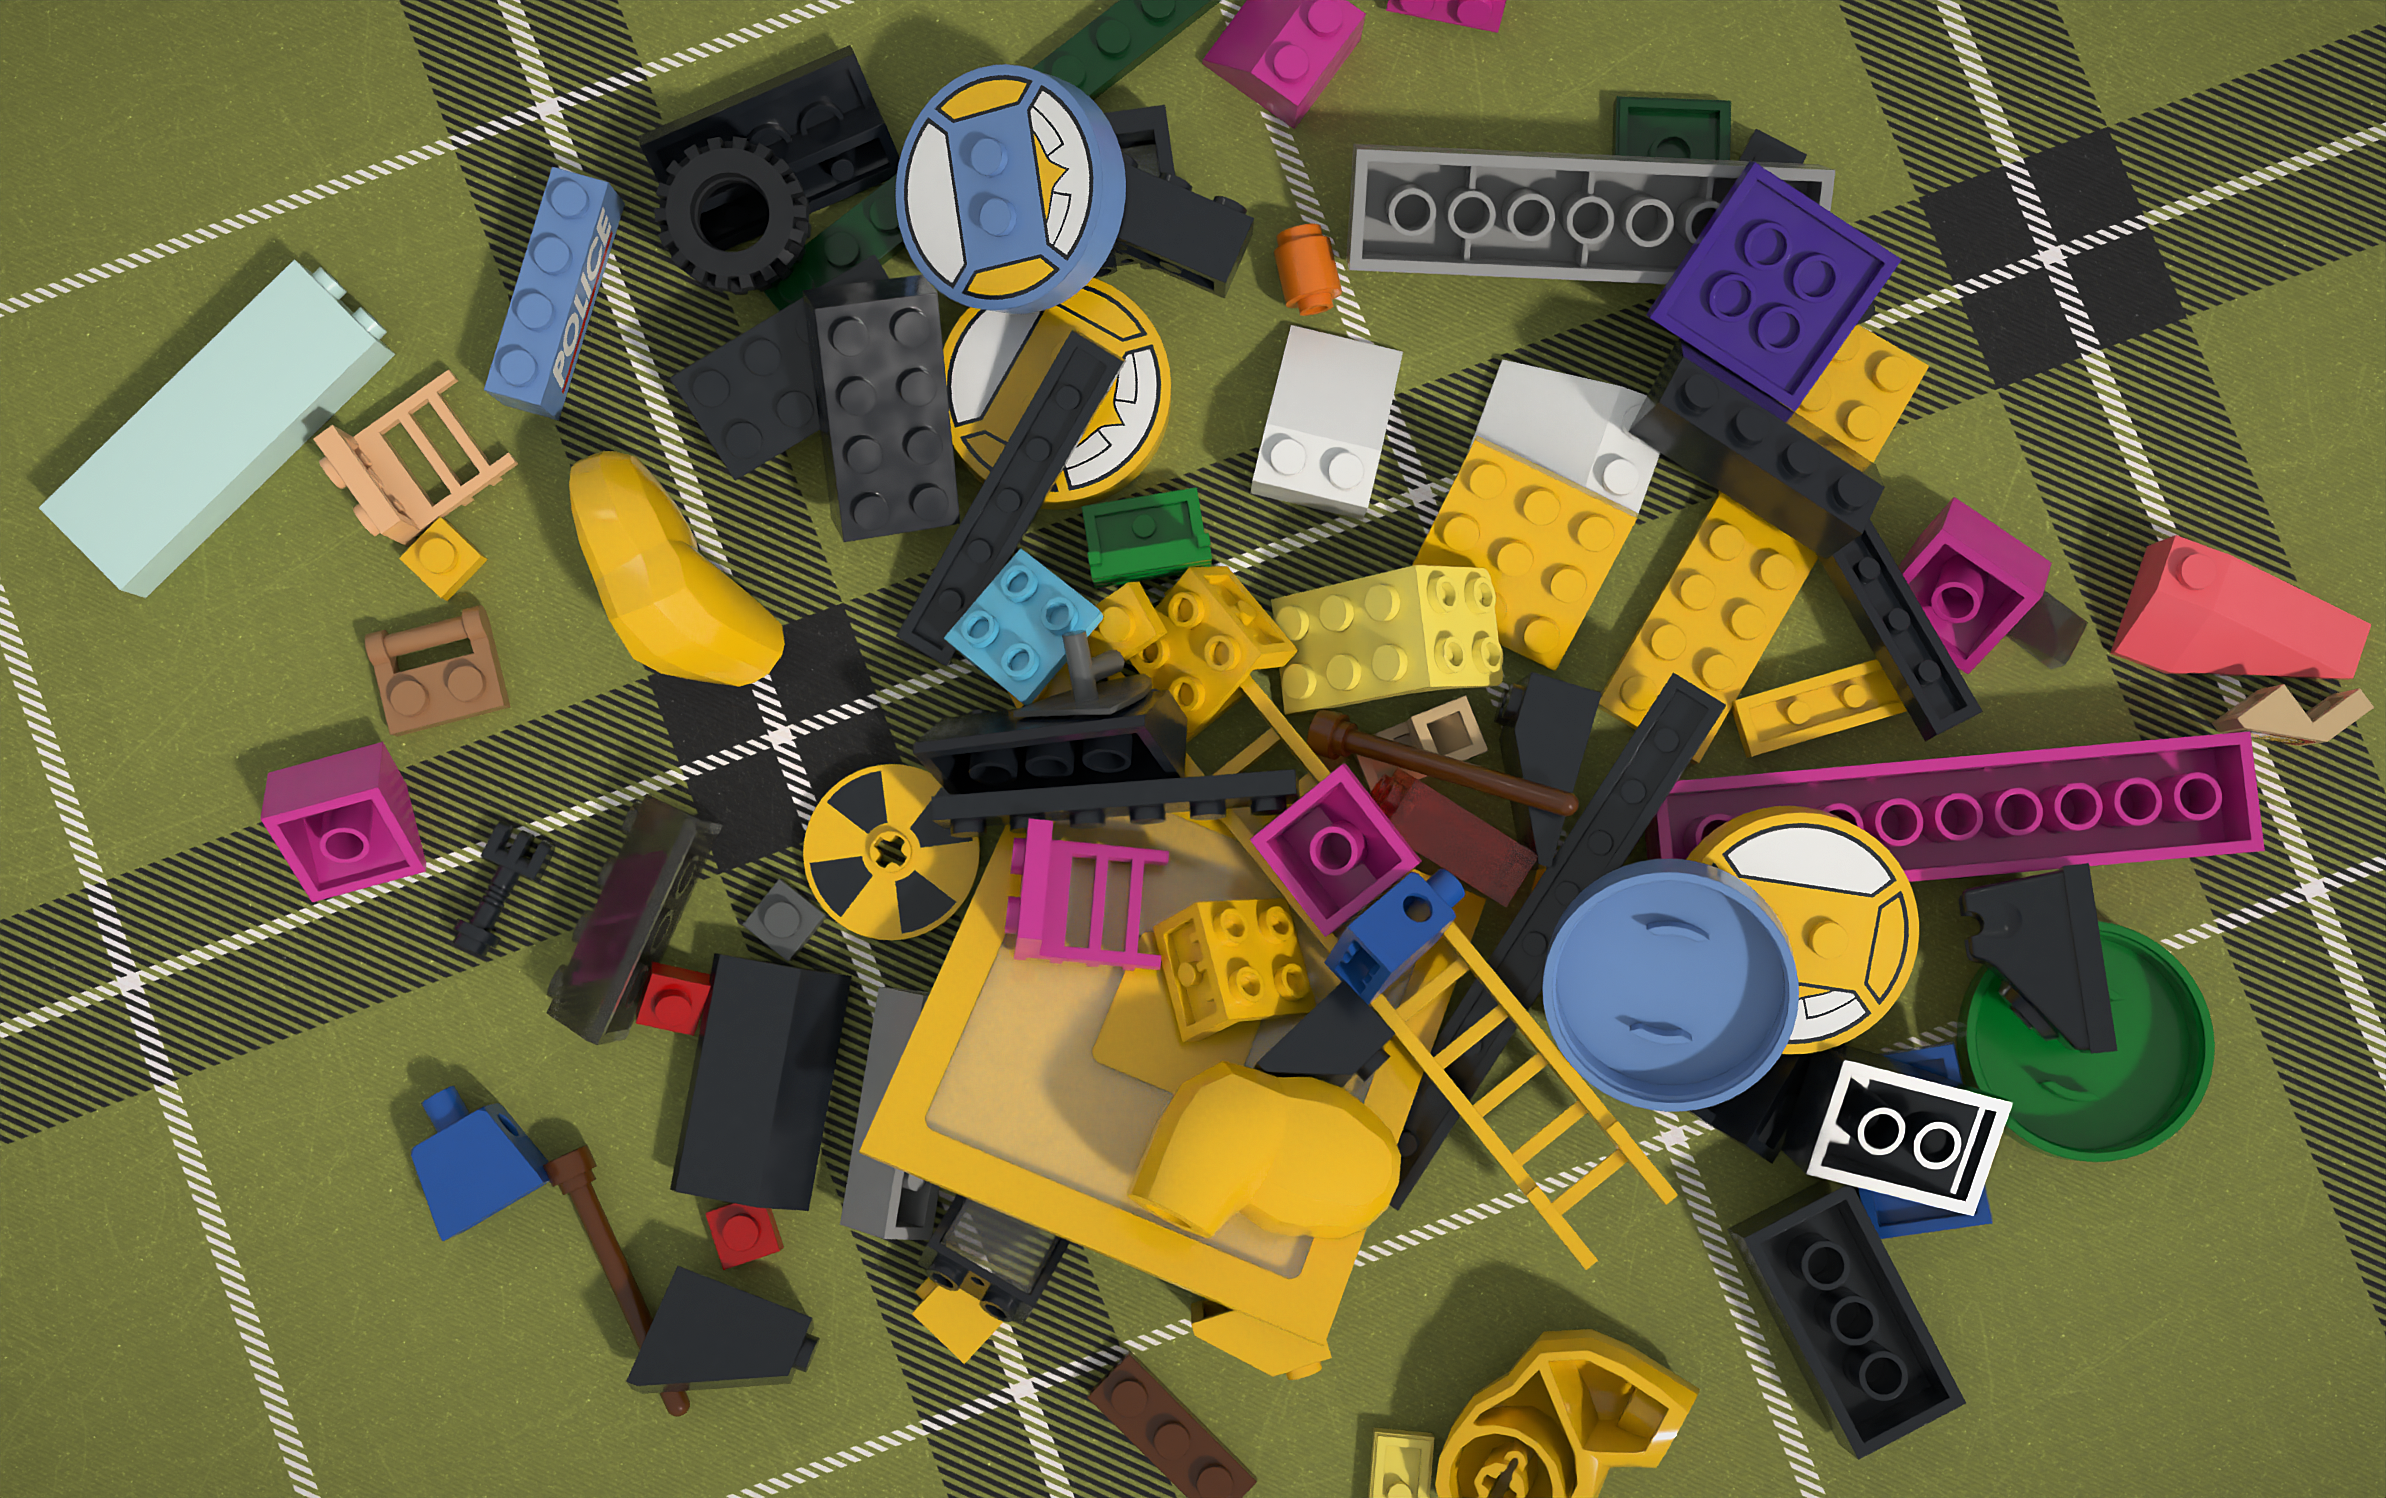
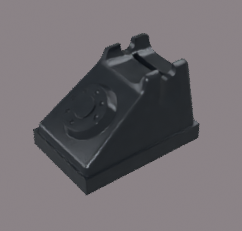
[1959,863,2118,1054]

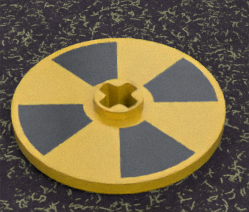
[803,764,980,940]

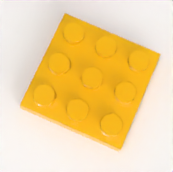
[1412,435,1638,671]

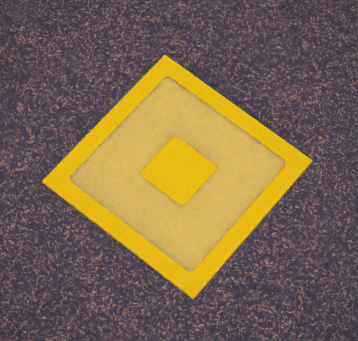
[859,776,1486,1346]

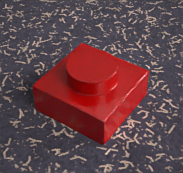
[636,962,711,1036]
[705,1203,784,1270]

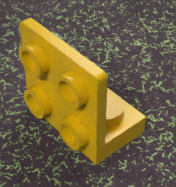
[1129,566,1298,733]
[1153,898,1316,1042]

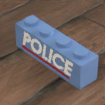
[484,167,625,421]

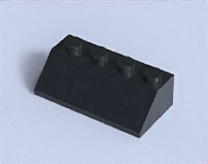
[1628,338,1885,559]
[913,689,1187,795]

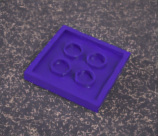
[1646,160,1902,412]

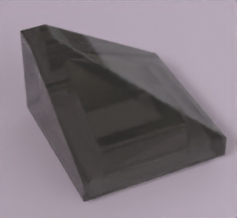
[2006,590,2088,669]

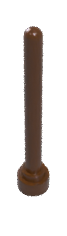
[1307,709,1579,816]
[542,1144,690,1417]

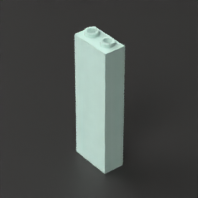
[39,259,395,598]

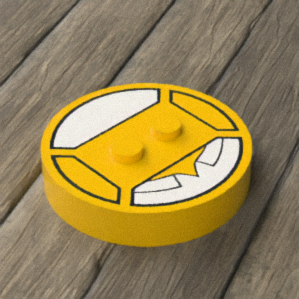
[943,278,1171,510]
[1686,806,1919,1054]

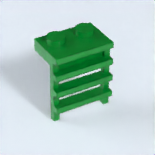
[1081,487,1212,589]

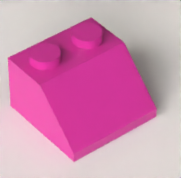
[1202,0,1366,129]
[1898,497,2052,674]
[260,742,426,902]
[1250,763,1422,937]

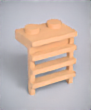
[313,369,518,547]

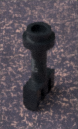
[452,821,556,957]

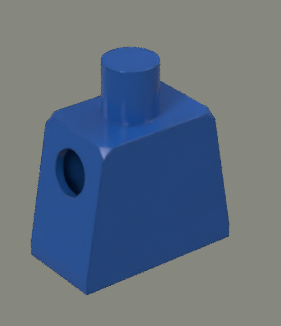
[1324,869,1465,1005]
[411,1085,550,1241]

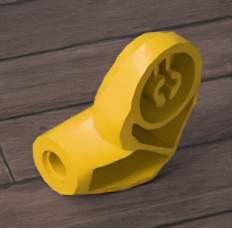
[569,451,785,687]
[1126,1061,1401,1239]
[1435,1329,1700,1498]

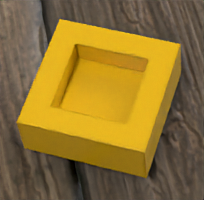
[399,517,488,601]

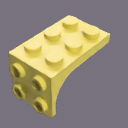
[1271,565,1503,715]

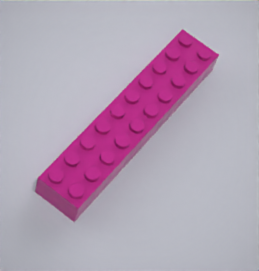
[1645,731,2265,882]

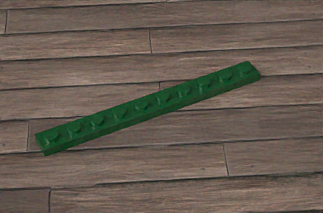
[763,0,1222,311]

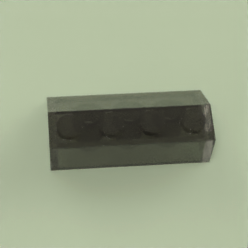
[547,794,723,1045]

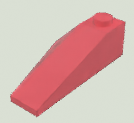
[2110,535,2371,680]

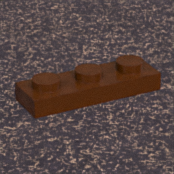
[1087,1350,1257,1498]

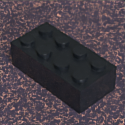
[670,254,889,481]
[803,275,960,542]
[1727,1179,1966,1460]

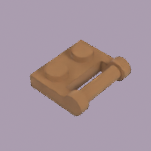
[365,605,510,737]

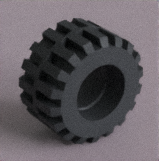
[654,136,812,295]

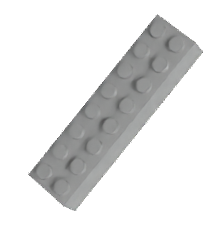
[1346,144,1835,284]

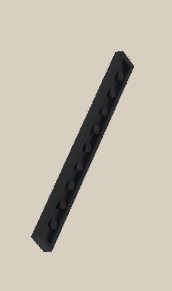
[1389,672,1726,1211]

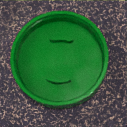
[1956,921,2215,1162]

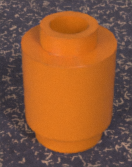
[1274,224,1342,316]

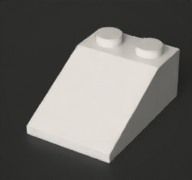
[1251,325,1403,520]
[1467,359,1660,513]

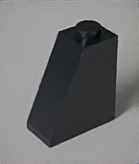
[626,1266,820,1394]

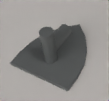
[1013,630,1152,717]

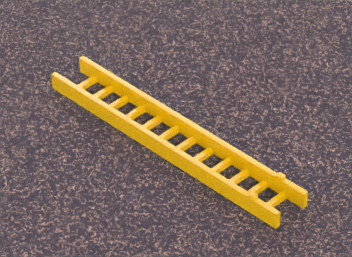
[1106,585,1678,1270]

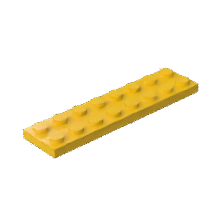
[1598,325,1929,765]

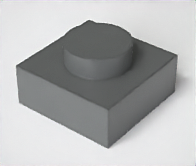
[742,879,828,962]

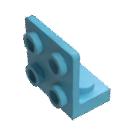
[944,548,1103,705]

